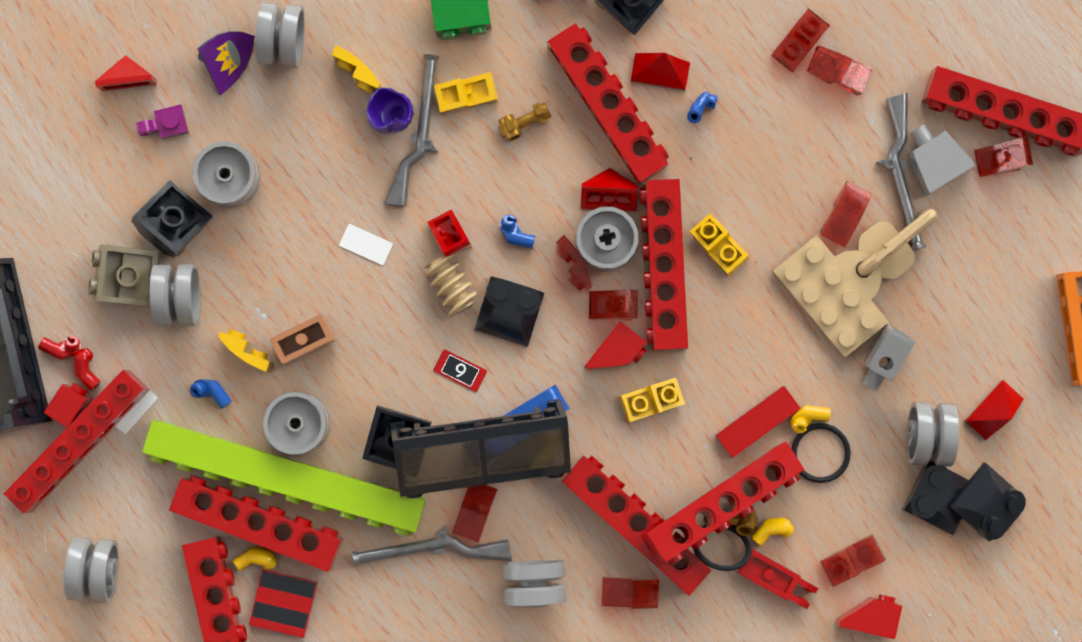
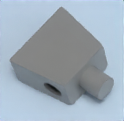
[908,124,976,196]
[862,324,915,391]

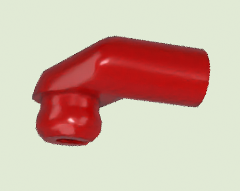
[38,336,81,360]
[73,348,101,391]

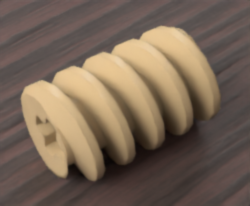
[424,254,477,317]

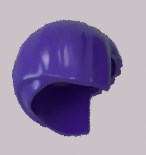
[366,88,414,135]

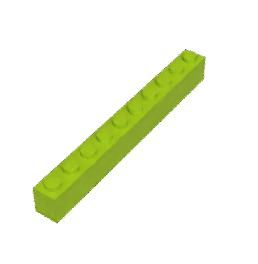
[142,420,427,536]

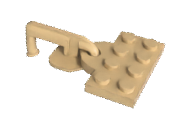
[773,209,937,357]

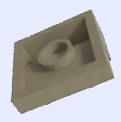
[88,244,159,308]

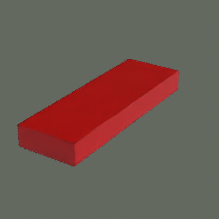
[715,386,801,458]

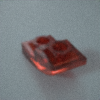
[771,8,830,73]
[807,46,872,96]
[820,181,872,247]
[556,235,592,292]
[820,534,886,587]

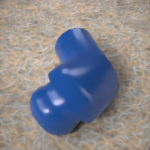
[687,92,718,123]
[190,379,232,409]

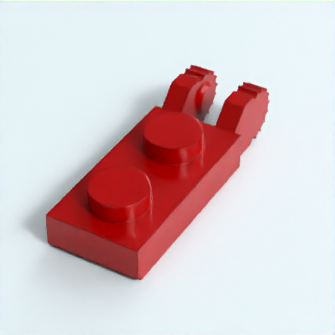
[737,548,819,609]

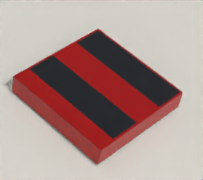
[249,569,318,638]

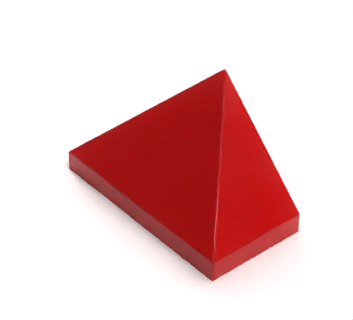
[631,52,690,91]
[95,55,157,91]
[580,168,638,211]
[427,209,472,257]
[965,380,1024,440]

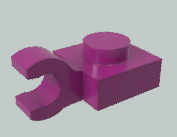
[136,104,189,140]

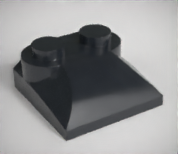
[595,0,664,35]
[131,180,213,258]
[474,276,545,347]
[362,405,432,475]
[902,460,969,535]
[948,462,1026,542]

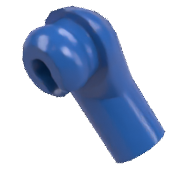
[500,214,535,249]

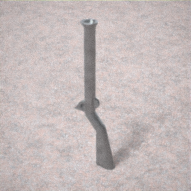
[384,54,440,207]
[876,93,927,251]
[352,525,512,567]

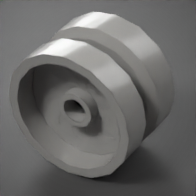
[255,2,305,68]
[192,141,261,208]
[576,207,638,272]
[150,264,201,327]
[263,392,330,455]
[907,402,959,467]
[64,537,119,603]
[502,560,566,607]

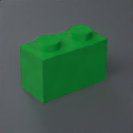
[431,0,492,40]

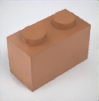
[270,314,337,366]

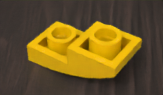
[331,45,382,94]
[689,213,749,277]
[218,329,273,373]
[619,377,685,423]

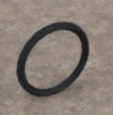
[791,423,851,483]
[694,525,752,571]

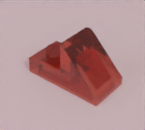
[974,137,1033,177]
[589,289,638,320]
[452,485,498,542]
[601,577,659,609]

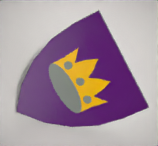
[197,31,255,95]

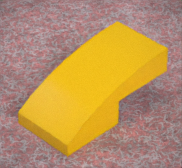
[434,72,498,113]

